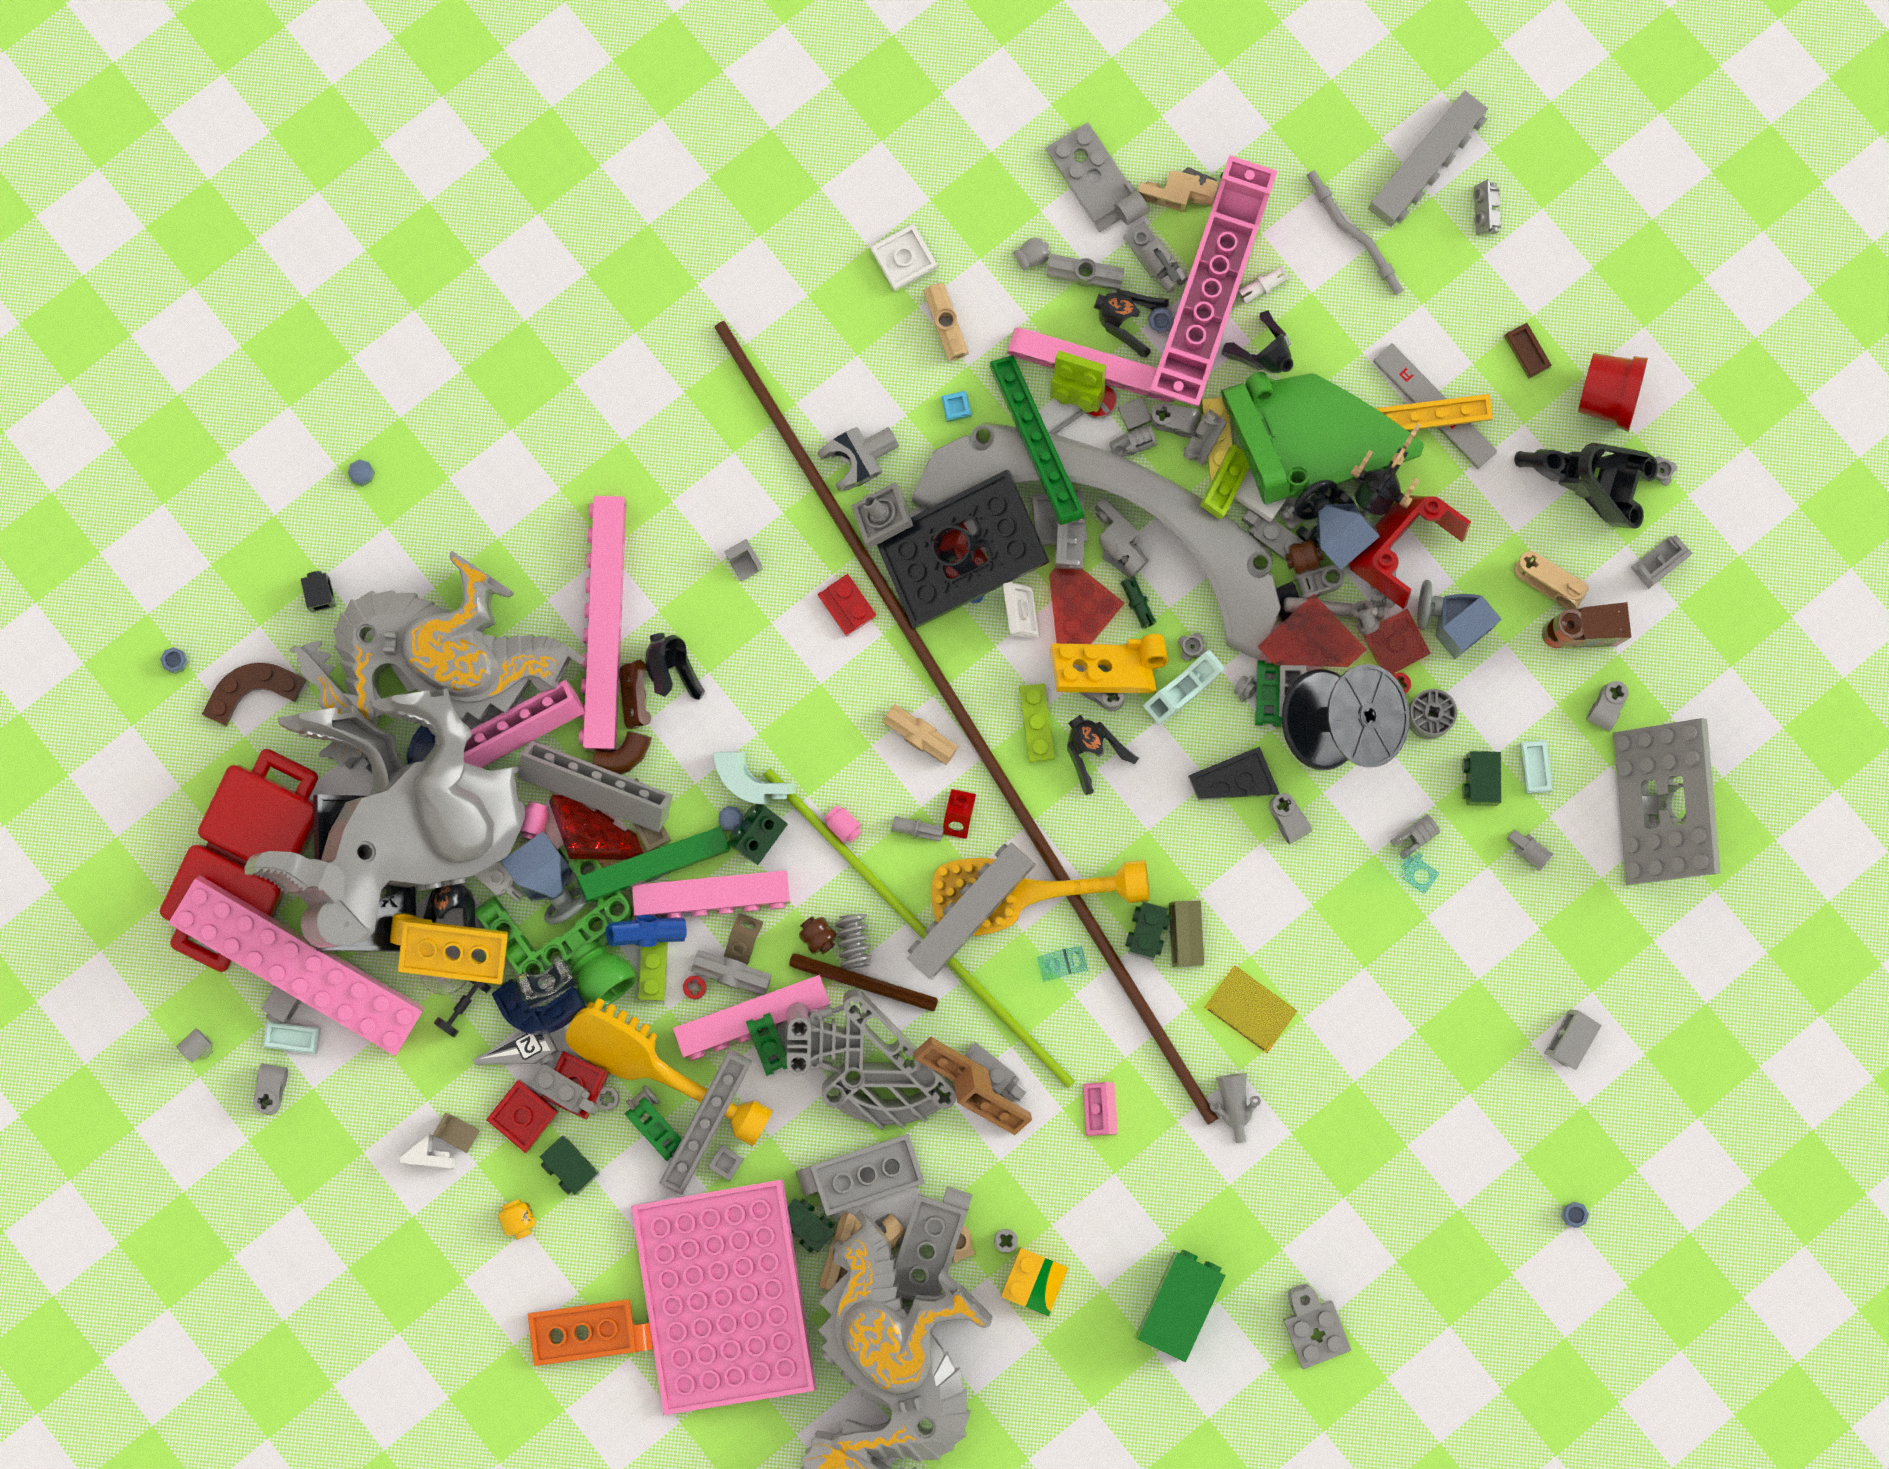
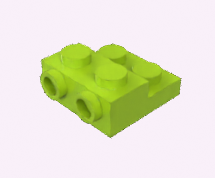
[1050,350,1106,412]

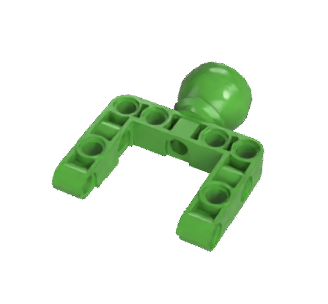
[475,834,636,1008]

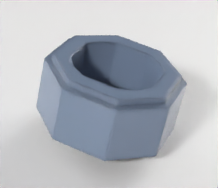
[1148,307,1173,333]
[348,459,375,486]
[161,647,188,674]
[718,806,744,831]
[1561,1202,1589,1228]

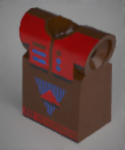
[1542,602,1631,648]

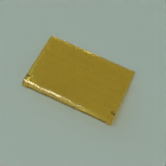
[1204,965,1297,1053]

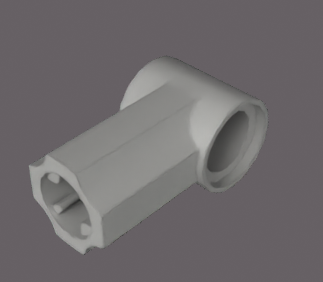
[176,1028,213,1063]

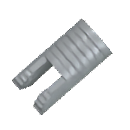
[1390,814,1440,859]

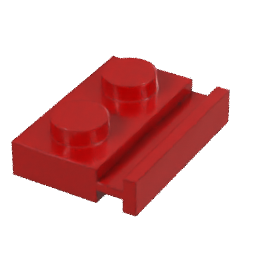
[817,574,877,637]

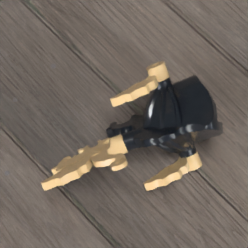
[1350,423,1421,515]

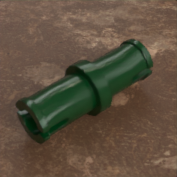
[1120,576,1157,629]

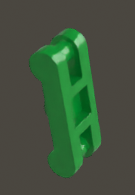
[1255,660,1283,727]
[746,1012,787,1076]
[624,1096,682,1161]

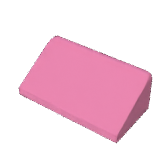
[1083,1082,1118,1136]

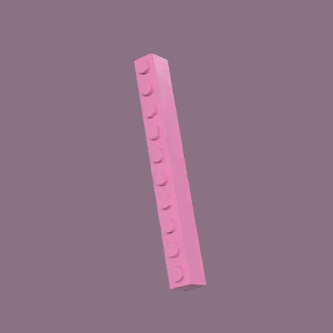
[579,496,626,752]

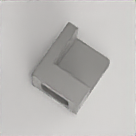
[725,539,763,581]

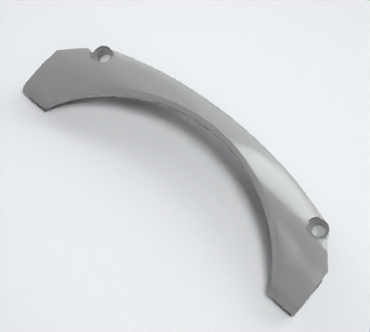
[912,422,1281,660]

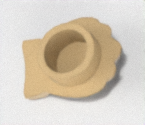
[953,1226,975,1263]

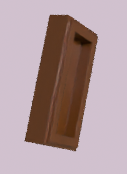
[1504,323,1552,379]

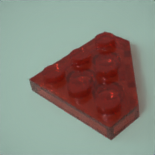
[1049,568,1125,644]
[1257,594,1367,667]
[549,795,643,860]

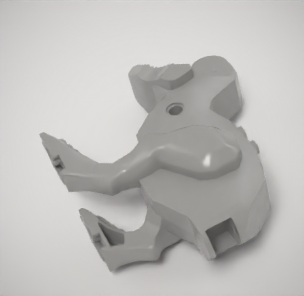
[244,688,525,948]

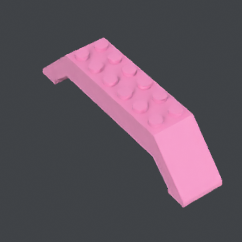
[1150,155,1277,407]

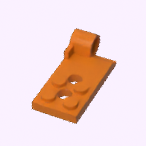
[528,1299,653,1366]

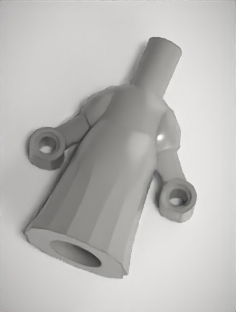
[1210,1073,1261,1143]

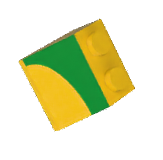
[1001,1248,1068,1316]

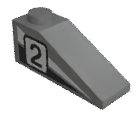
[473,1032,559,1065]

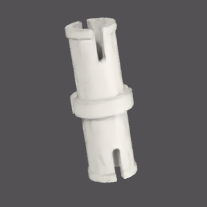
[1238,265,1289,304]

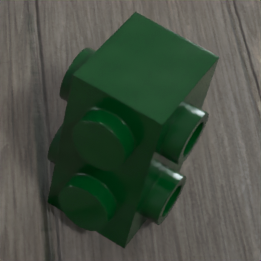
[727,804,788,865]
[1125,902,1171,961]
[788,1198,835,1253]

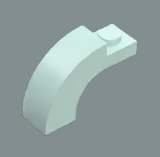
[1143,650,1226,725]
[714,752,795,804]

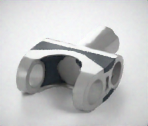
[818,427,899,492]

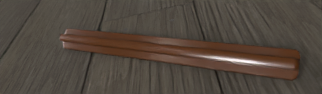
[789,953,938,1011]

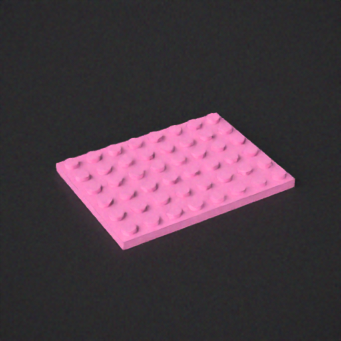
[631,1180,817,1415]

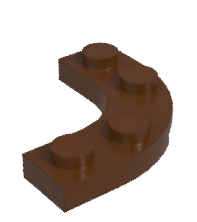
[202,663,306,727]

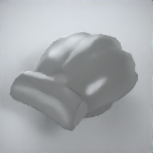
[1013,238,1050,271]

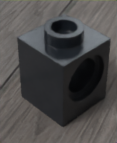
[301,571,336,612]

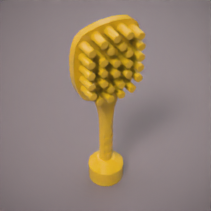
[931,858,1150,936]
[566,998,773,1147]

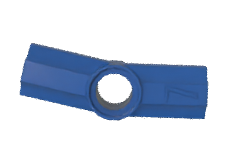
[606,915,687,947]

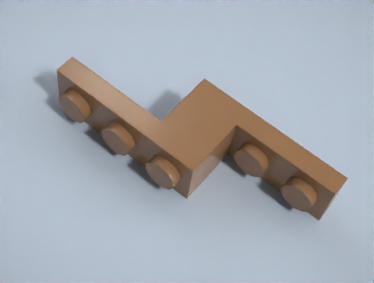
[913,1037,1032,1135]

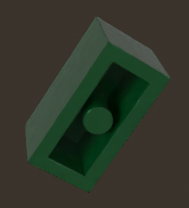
[1462,751,1501,806]
[540,1135,600,1195]

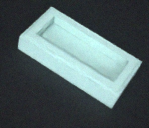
[1520,740,1553,794]
[263,1021,320,1054]

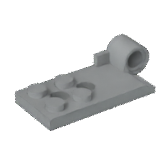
[1046,122,1149,232]
[796,1134,925,1216]
[894,1186,973,1301]

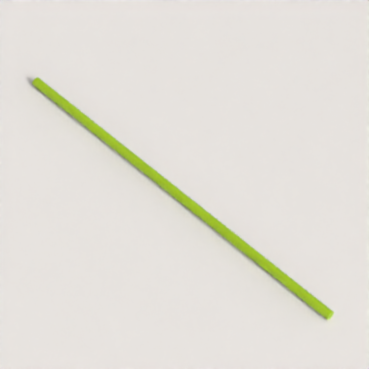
[763,768,1075,1088]

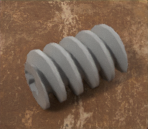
[835,914,872,969]

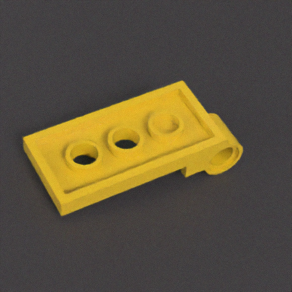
[1050,634,1169,693]
[390,914,508,985]

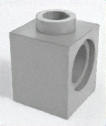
[261,986,301,1024]

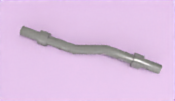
[1306,170,1404,295]

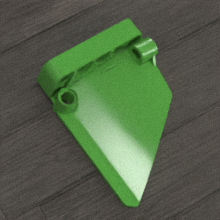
[1221,372,1424,505]

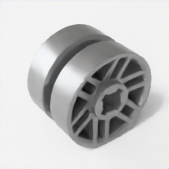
[1409,689,1457,739]

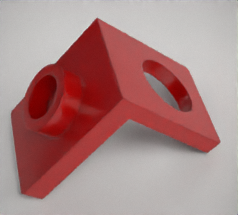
[943,789,976,839]

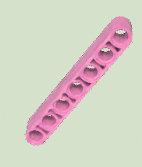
[1007,328,1174,403]

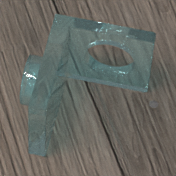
[1400,852,1439,894]
[1037,946,1088,982]

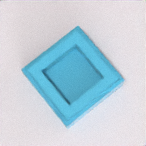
[941,391,971,422]

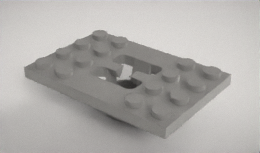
[1614,718,1721,885]

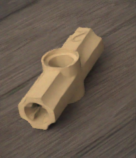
[923,283,969,361]
[883,704,958,765]
[818,1211,861,1290]

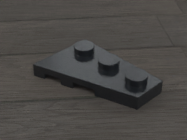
[1188,746,1280,800]

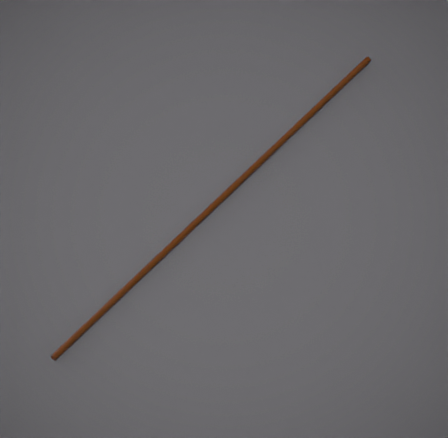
[714,321,1219,1125]

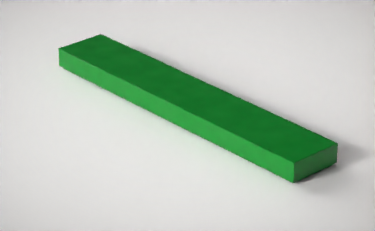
[577,826,730,903]

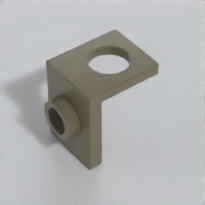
[724,914,763,965]
[432,1113,480,1153]

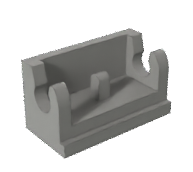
[1055,518,1085,570]
[1631,535,1693,589]
[1544,1009,1602,1070]

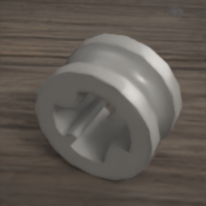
[596,1087,620,1111]

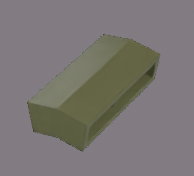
[1169,900,1204,967]

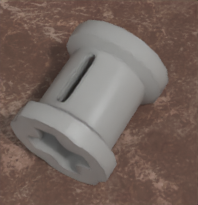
[1350,600,1380,635]
[626,1085,660,1119]
[994,1229,1018,1253]

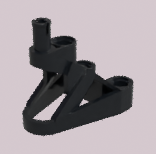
[1514,443,1658,529]

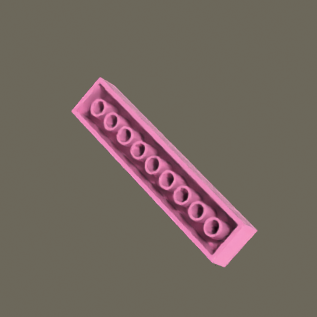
[168,875,425,1056]

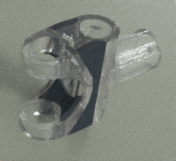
[517,955,578,1009]

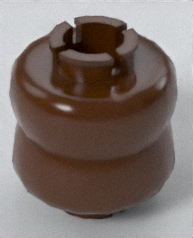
[1285,540,1324,575]
[799,916,837,955]

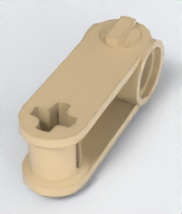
[1514,551,1589,609]

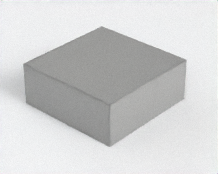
[1118,397,1152,432]
[708,1145,744,1181]

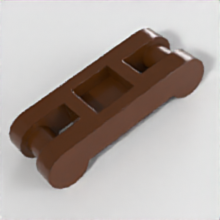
[620,660,651,730]

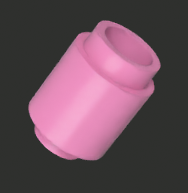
[520,801,549,840]
[824,805,862,843]

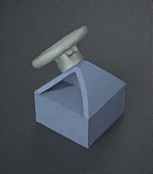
[1417,580,1502,659]
[501,831,586,925]

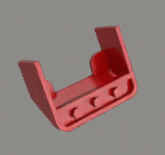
[1348,495,1471,610]

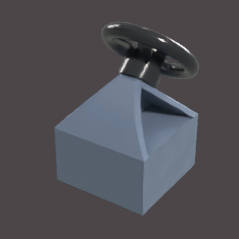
[1294,480,1380,570]

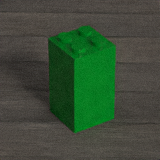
[1135,1250,1226,1363]

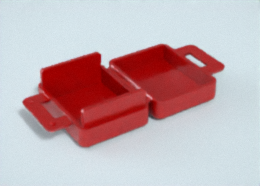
[160,749,318,972]

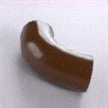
[592,731,652,775]

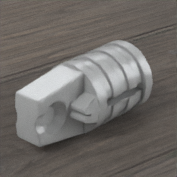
[1109,424,1157,457]
[1507,830,1553,871]

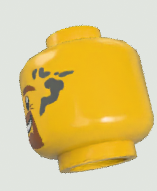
[498,1199,536,1240]

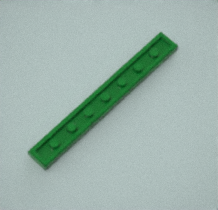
[990,355,1085,525]

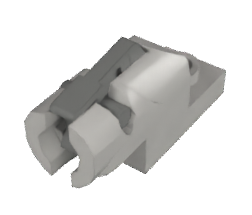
[1123,222,1188,293]
[1095,497,1149,577]

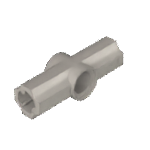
[1046,254,1125,290]
[691,950,772,995]

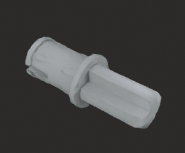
[891,816,943,841]

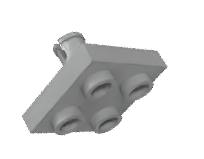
[852,482,913,549]

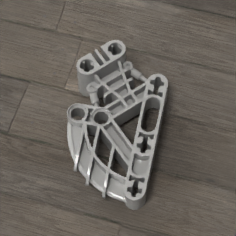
[785,989,956,1130]

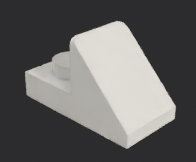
[399,1134,456,1169]

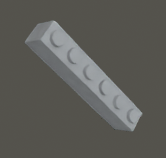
[1368,90,1488,227]
[517,740,673,832]
[907,842,1036,980]

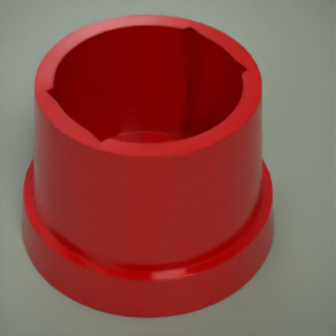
[1578,353,1648,432]

